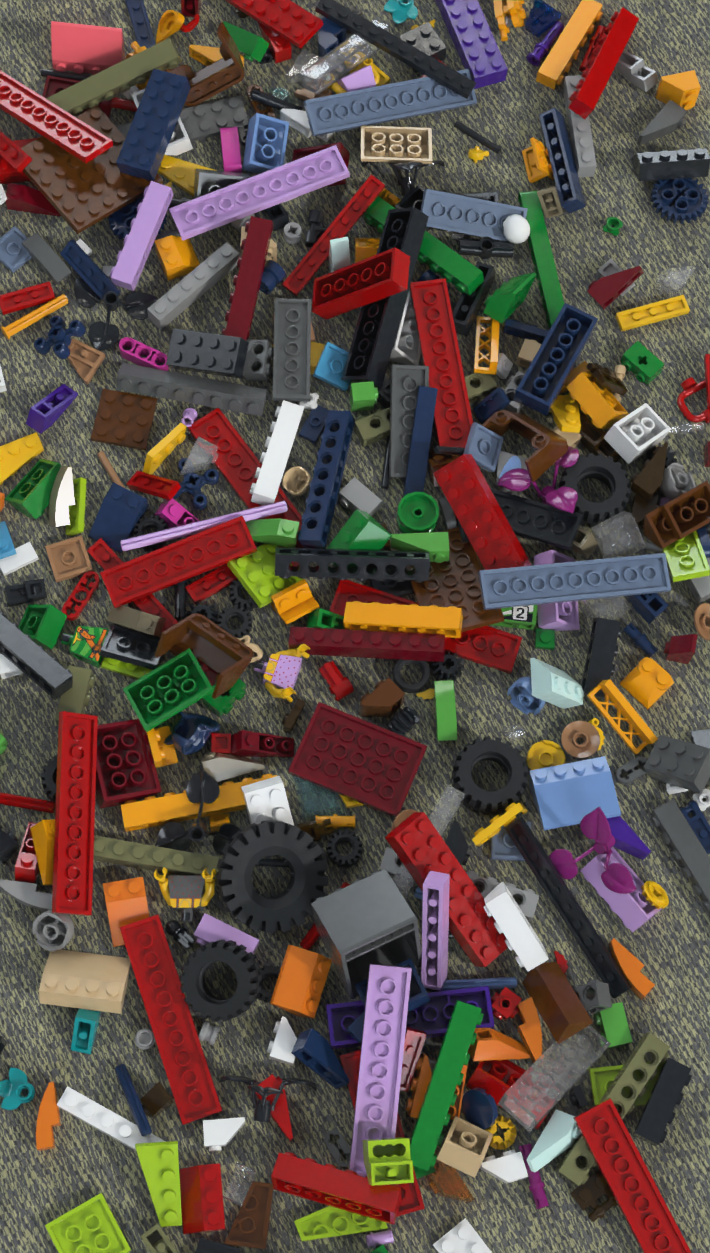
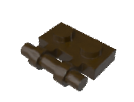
[587,363,628,396]
[570,1169,618,1222]

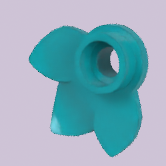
[384,0,418,24]
[0,1068,35,1110]

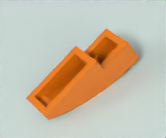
[608,938,655,1000]
[516,997,542,1066]
[36,1081,61,1151]

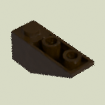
[630,442,668,502]

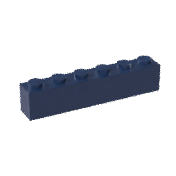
[539,107,586,213]

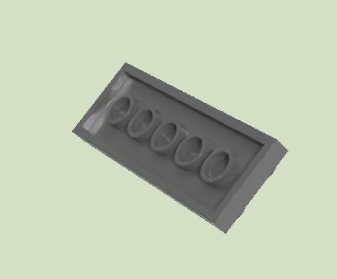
[273,298,311,402]
[389,365,429,478]

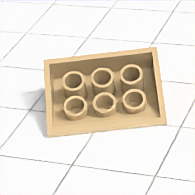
[360,125,433,164]
[39,949,131,1014]

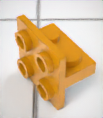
[522,137,555,183]
[271,579,319,624]
[147,726,178,768]

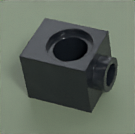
[377,379,391,409]

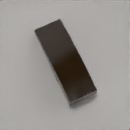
[579,413,621,463]

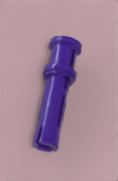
[527,21,565,67]

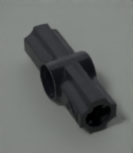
[458,237,514,259]

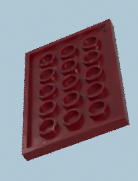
[288,702,427,817]

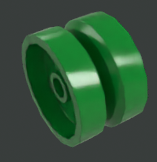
[396,492,439,534]

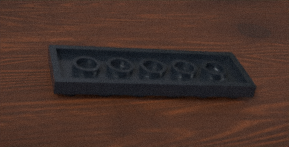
[490,488,583,550]

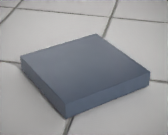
[0,226,32,273]
[464,422,504,473]
[490,822,531,861]

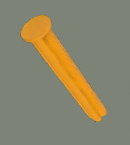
[1,294,68,340]

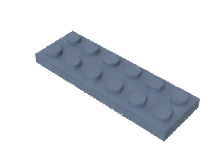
[420,188,528,244]

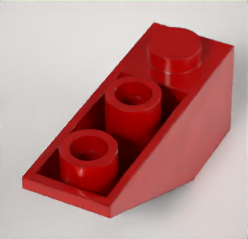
[15,822,39,883]

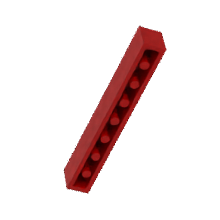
[568,7,639,119]

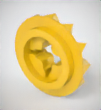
[641,881,669,909]
[484,1116,517,1150]

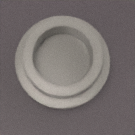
[135,1029,155,1050]

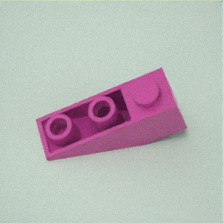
[154,498,200,537]

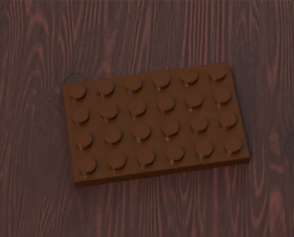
[405,527,504,632]

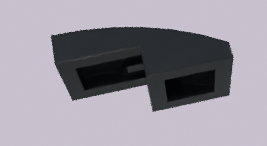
[4,579,47,607]

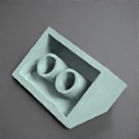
[530,658,584,709]

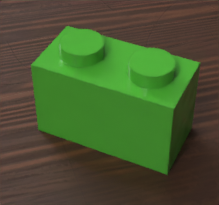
[349,381,378,412]
[594,1002,632,1050]

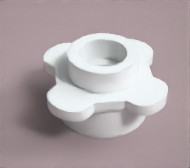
[299,393,319,410]
[693,789,710,811]

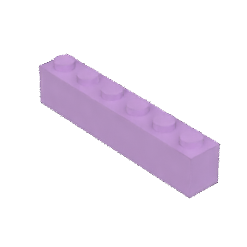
[110,181,173,291]
[421,871,450,991]

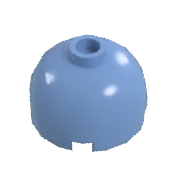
[507,676,546,715]

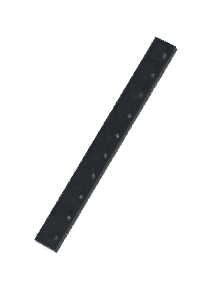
[315,0,476,99]
[505,817,632,999]

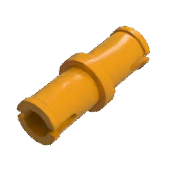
[315,814,356,829]

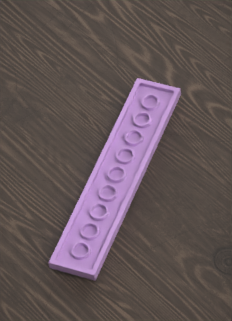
[169,145,350,241]
[349,964,412,1177]

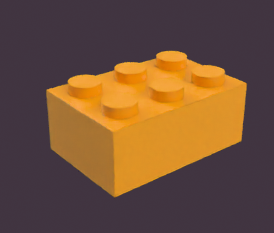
[566,372,629,429]

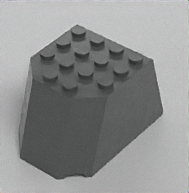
[311,869,422,999]

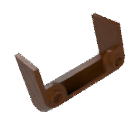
[165,22,245,107]
[482,410,568,482]
[155,613,253,699]

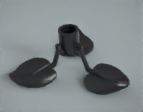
[362,160,445,196]
[74,278,158,351]
[155,770,242,855]
[219,1075,317,1122]

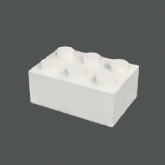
[603,403,671,464]
[241,776,294,826]

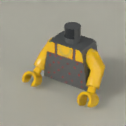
[154,867,217,923]

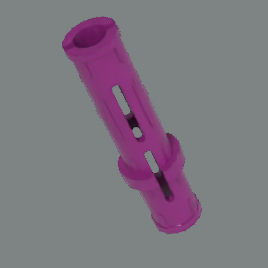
[519,1143,549,1209]

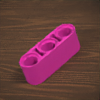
[220,127,242,173]
[119,337,169,371]

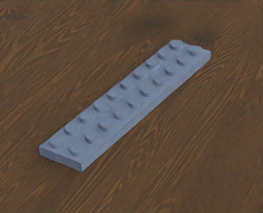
[303,69,477,137]
[478,553,671,610]

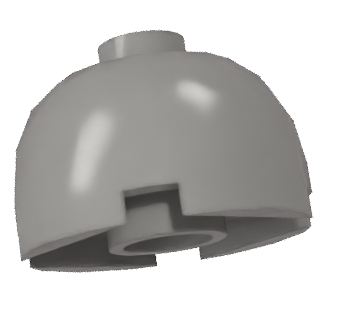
[660,463,696,500]
[32,909,74,951]

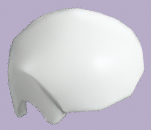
[503,214,530,244]

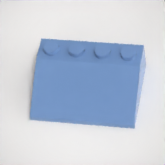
[529,756,621,831]

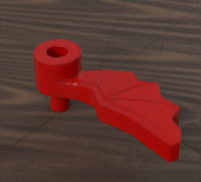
[554,951,568,978]

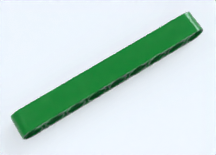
[518,190,564,329]

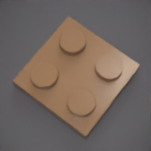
[45,535,93,583]

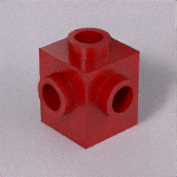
[491,987,522,1021]

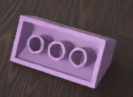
[534,550,580,631]
[580,847,662,933]

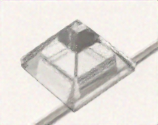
[503,724,525,742]

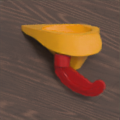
[156,10,200,44]

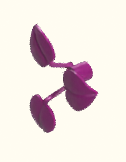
[498,446,579,513]
[549,807,637,894]

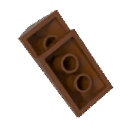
[644,481,710,549]
[522,962,593,1044]

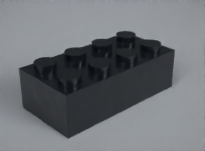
[166,328,249,379]

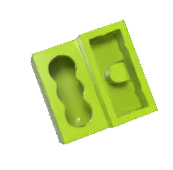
[363,1137,414,1186]

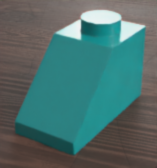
[71,1009,101,1055]

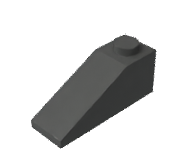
[637,100,687,145]

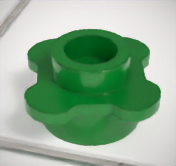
[602,217,623,236]

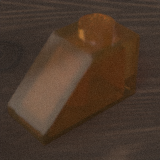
[429,1165,475,1203]

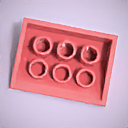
[51,21,125,75]

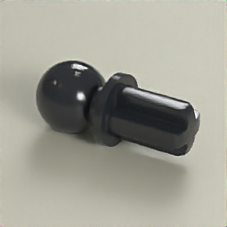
[165,920,195,949]

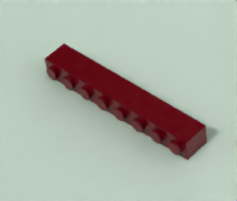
[221,216,274,341]
[288,627,446,662]

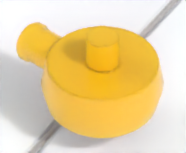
[468,146,489,163]

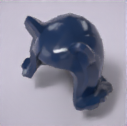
[164,711,220,756]

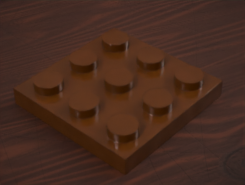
[91,389,158,451]

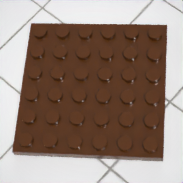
[21,106,163,234]

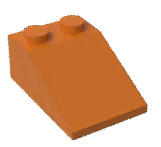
[103,877,150,947]

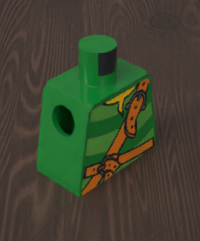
[61,626,109,668]

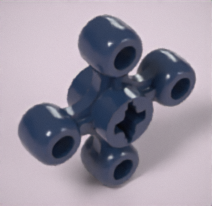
[34,315,86,360]
[173,458,219,510]

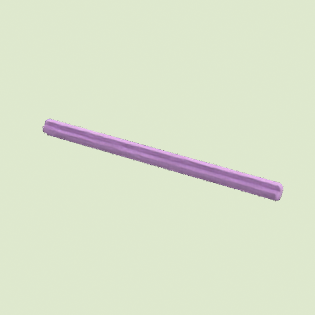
[120,501,288,551]

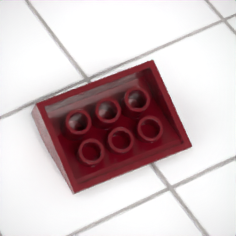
[96,719,162,809]

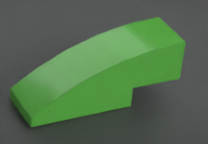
[434,680,457,741]

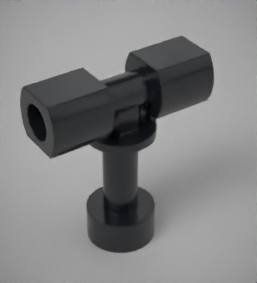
[305,210,346,247]

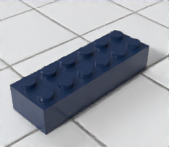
[116,69,191,181]
[514,303,598,416]

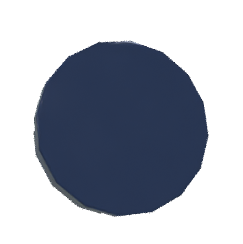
[462,1087,498,1130]

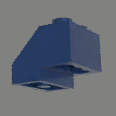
[318,17,346,70]

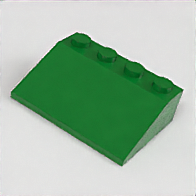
[123,648,214,732]

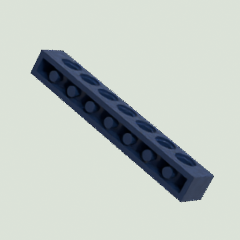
[298,410,355,549]

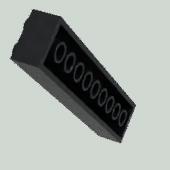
[341,207,429,388]

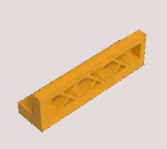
[474,316,500,375]
[587,679,658,755]

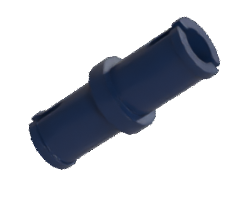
[623,623,658,658]

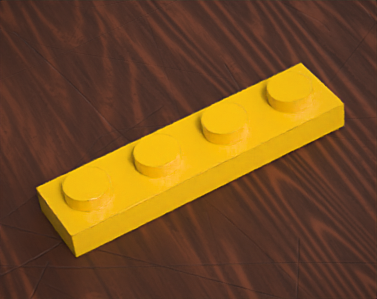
[615,295,690,332]

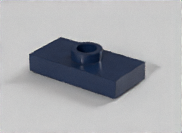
[473,387,511,424]
[299,405,329,444]

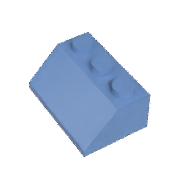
[242,113,289,174]

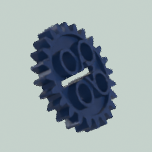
[650,178,709,224]
[108,195,167,239]

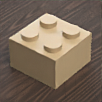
[437,1116,493,1178]

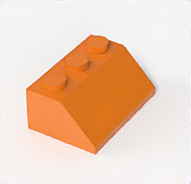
[270,945,332,1019]

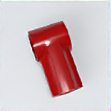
[319,661,354,701]

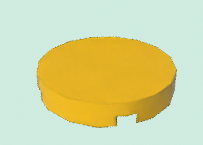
[526,740,566,770]

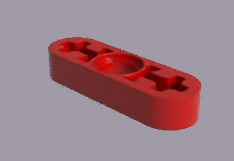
[62,571,100,621]

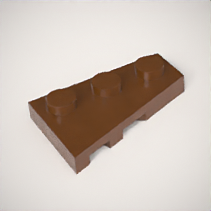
[224,1181,274,1250]

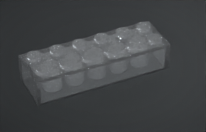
[498,1025,611,1133]

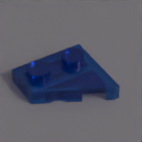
[525,0,561,38]

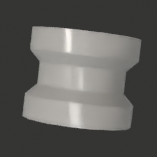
[284,222,302,244]
[198,1021,221,1046]

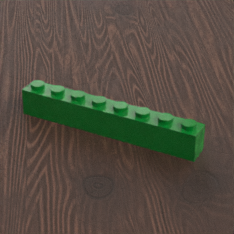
[363,196,484,296]
[410,1000,484,1171]

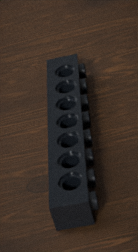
[275,547,430,583]

